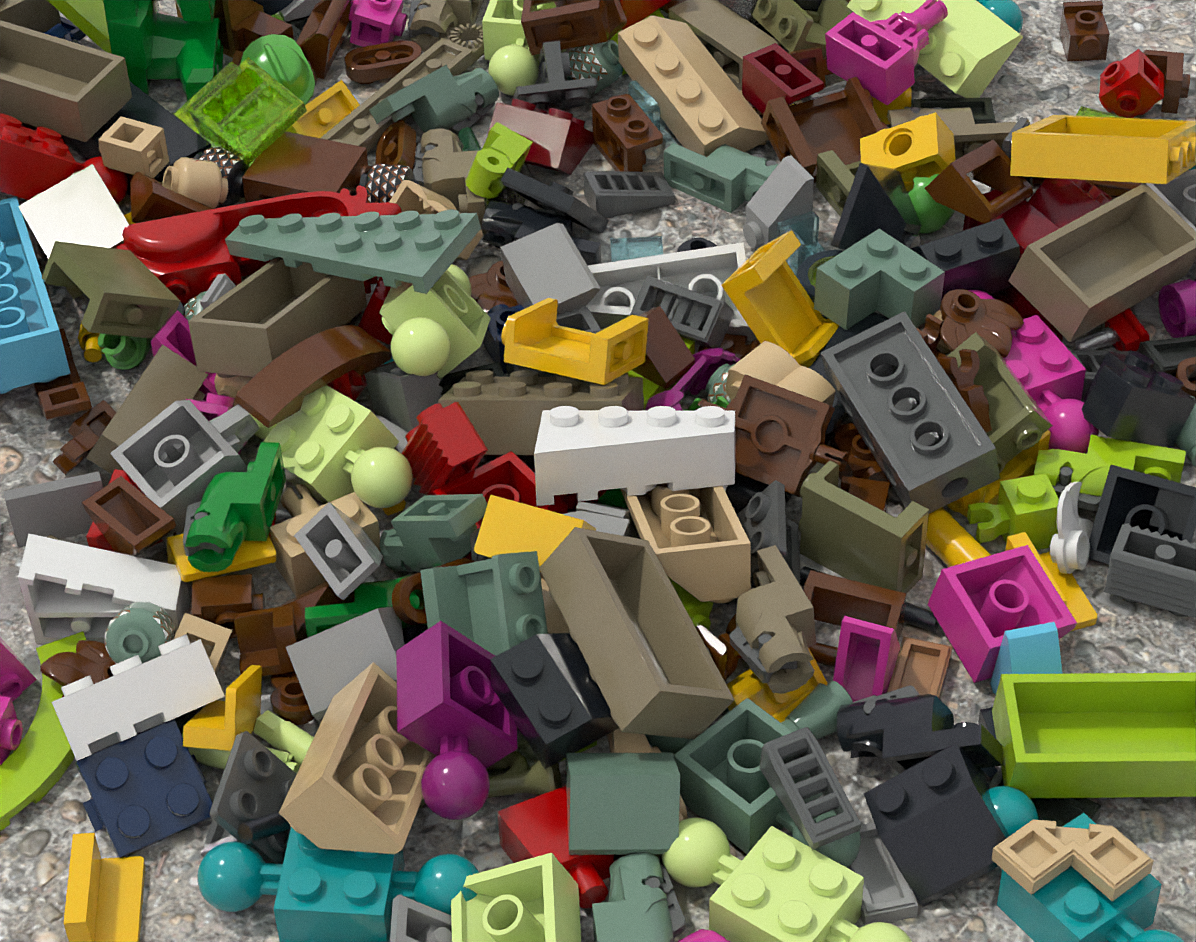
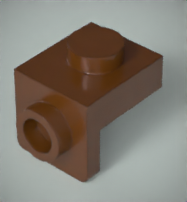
[1143,50,1190,114]

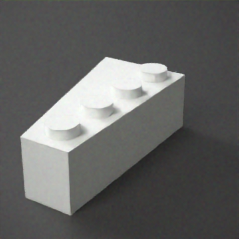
[586,242,757,341]
[534,406,736,506]

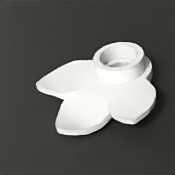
[1050,482,1094,574]

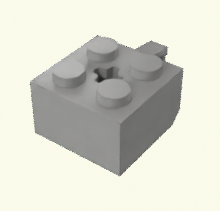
[110,400,260,535]

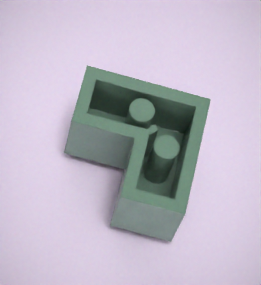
[814,229,945,330]

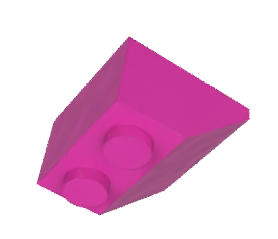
[928,545,1077,683]

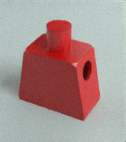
[497,786,614,908]

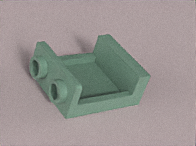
[420,551,548,656]

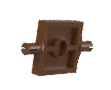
[696,374,849,497]

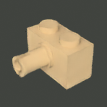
[269,484,383,596]

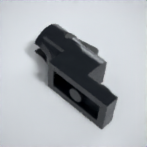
[481,200,602,266]
[837,685,1003,774]

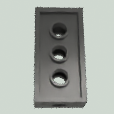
[821,311,1000,513]

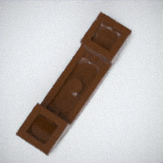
[234,325,392,428]
[33,328,92,422]

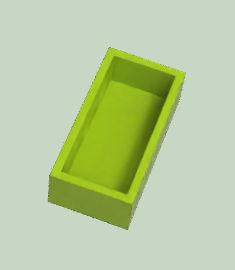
[992,672,1196,798]

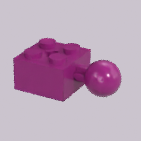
[396,621,518,820]

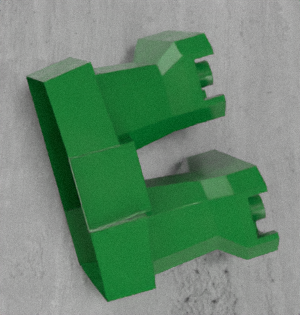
[103,0,224,111]

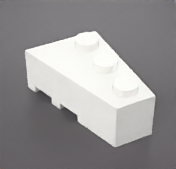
[18,534,190,644]
[52,634,225,761]

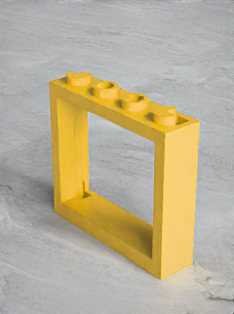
[1010,115,1196,184]

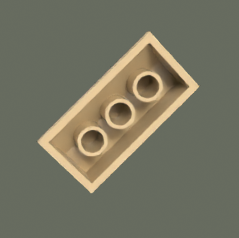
[618,15,769,157]
[621,483,751,603]
[279,662,436,854]

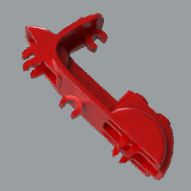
[115,186,402,314]

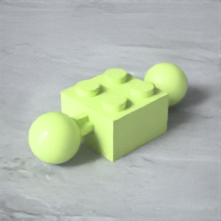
[482,0,566,96]
[379,264,490,379]
[249,385,413,508]
[661,817,912,942]

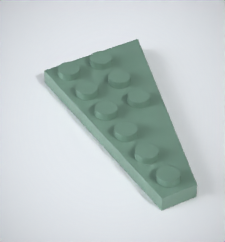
[225,209,481,294]

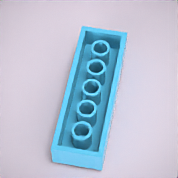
[0,196,71,394]

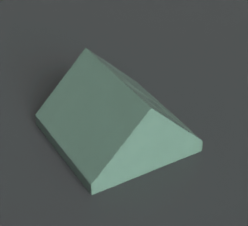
[565,753,680,855]

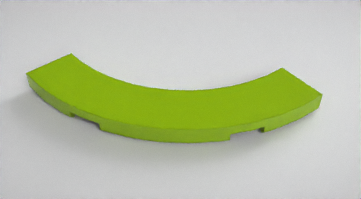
[0,631,86,831]

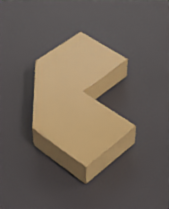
[992,819,1154,901]

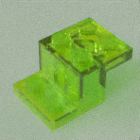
[174,57,307,165]

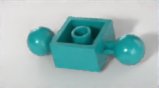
[989,786,1185,942]
[197,827,479,942]

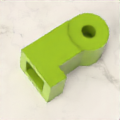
[465,122,533,199]

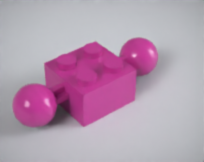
[968,290,1099,453]

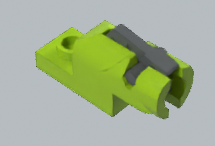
[1034,435,1186,511]

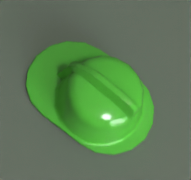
[241,34,315,114]

